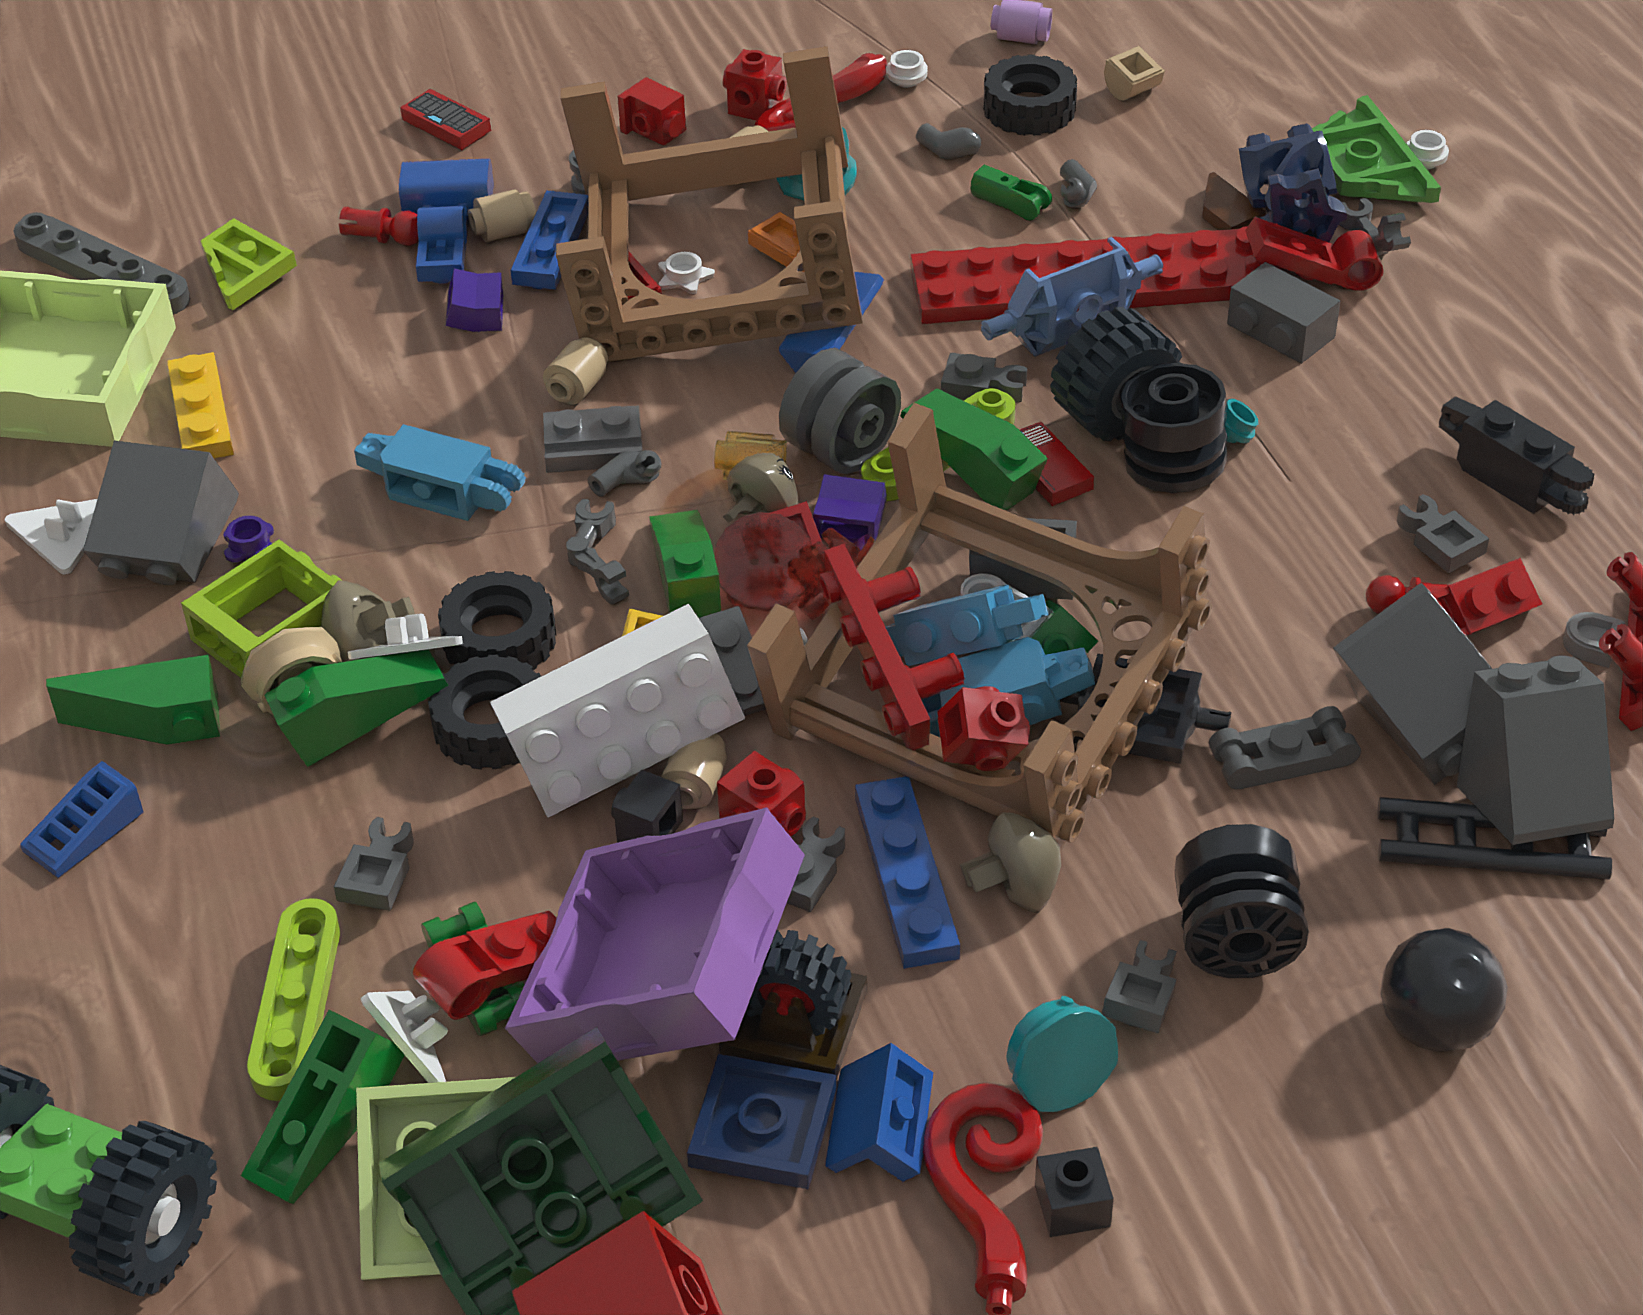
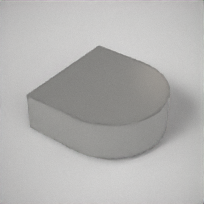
[1563,612,1625,668]

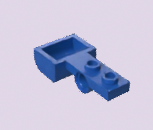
[399,158,494,284]

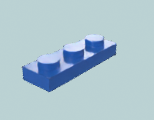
[510,190,588,290]

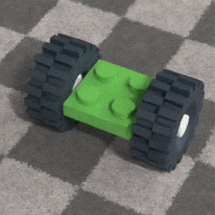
[0,1065,217,1296]

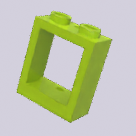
[181,539,342,678]

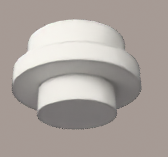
[886,50,928,88]
[1406,130,1449,169]

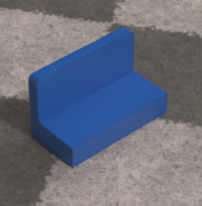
[825,1043,934,1182]

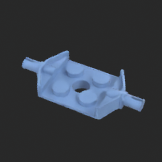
[981,237,1163,357]

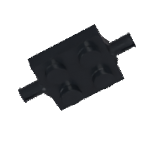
[1060,653,1232,764]

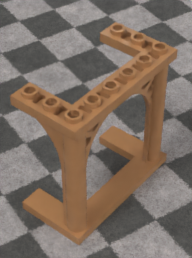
[556,46,863,362]
[747,403,1212,852]

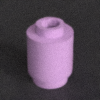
[991,0,1053,44]

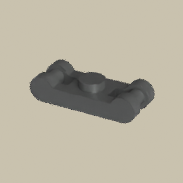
[1208,706,1361,789]

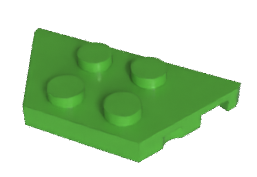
[1312,95,1441,203]

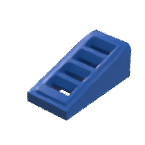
[20,761,144,878]

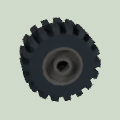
[1050,307,1182,441]

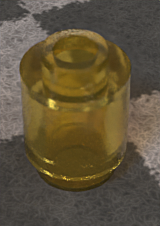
[714,431,787,480]

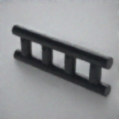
[1378,797,1612,880]

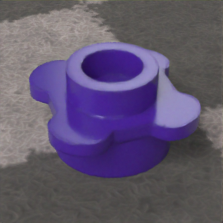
[223,516,274,562]

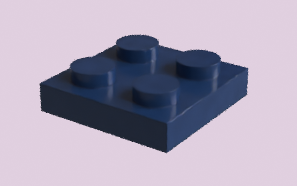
[687,1054,836,1190]

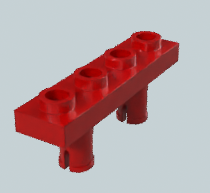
[819,544,965,751]
[1599,552,1643,731]

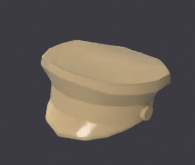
[241,627,342,716]

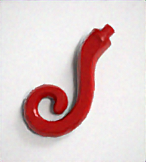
[754,53,887,132]
[923,1083,1043,1315]

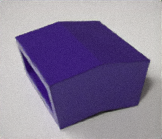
[445,268,504,332]
[813,474,887,545]

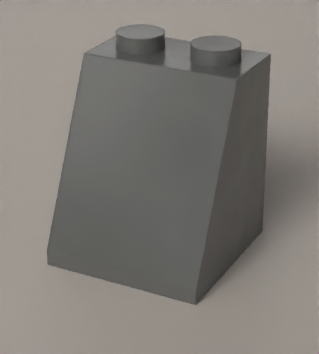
[83,440,239,585]
[1333,583,1492,785]
[1457,656,1614,845]

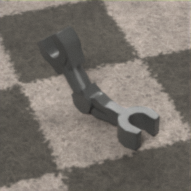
[1339,198,1411,255]
[566,499,629,605]

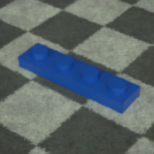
[855,776,960,969]

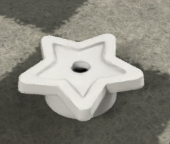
[658,252,715,294]

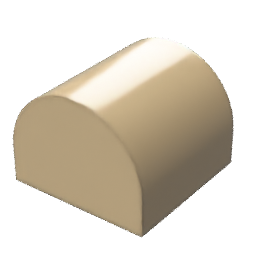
[1104,46,1165,101]

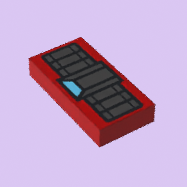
[400,89,491,150]

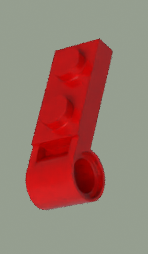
[1245,217,1383,291]
[1431,557,1542,636]
[413,910,557,1020]

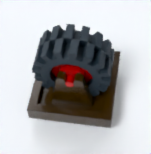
[719,930,867,1080]

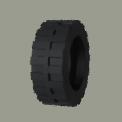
[983,54,1077,136]
[438,571,556,670]
[428,655,541,770]

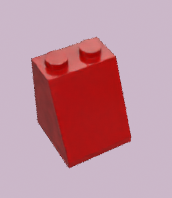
[512,1211,723,1315]

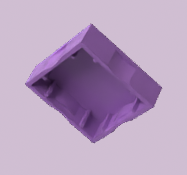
[505,808,805,1063]

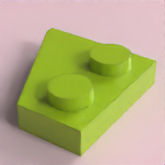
[200,218,297,311]

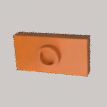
[748,212,805,272]

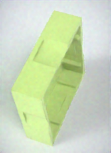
[0,271,176,447]

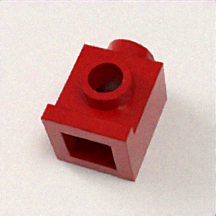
[617,77,686,146]

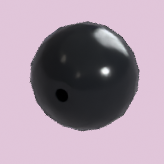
[1380,928,1508,1052]

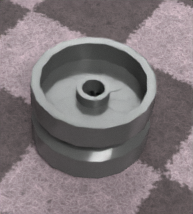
[779,347,901,475]

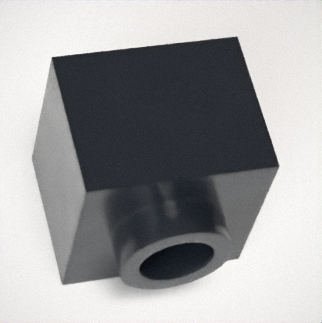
[611,770,683,843]
[1035,1147,1114,1238]

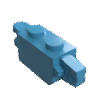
[354,424,526,521]
[886,585,1049,666]
[922,637,1095,737]

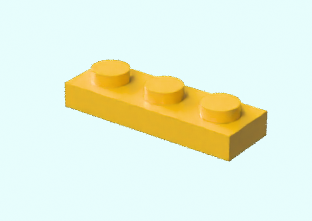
[167,352,234,458]

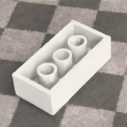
[490,604,745,817]

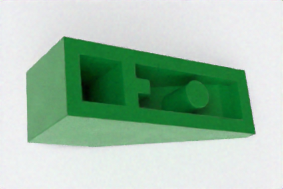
[900,388,1048,511]
[649,510,721,618]
[264,649,449,767]
[46,655,220,745]
[241,1009,405,1204]

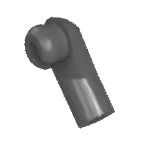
[916,123,981,160]
[1060,159,1097,208]
[587,450,662,497]

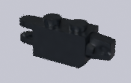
[1439,396,1595,515]

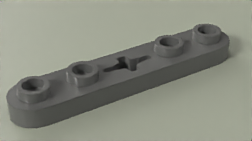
[13,213,191,314]

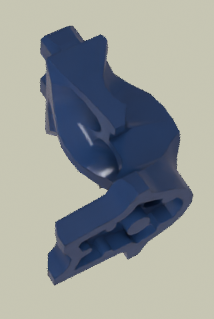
[1239,123,1347,243]

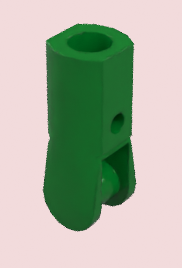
[970,164,1052,221]

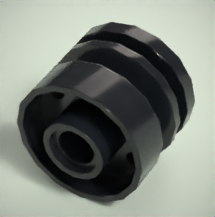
[1121,363,1227,493]
[1174,824,1309,979]

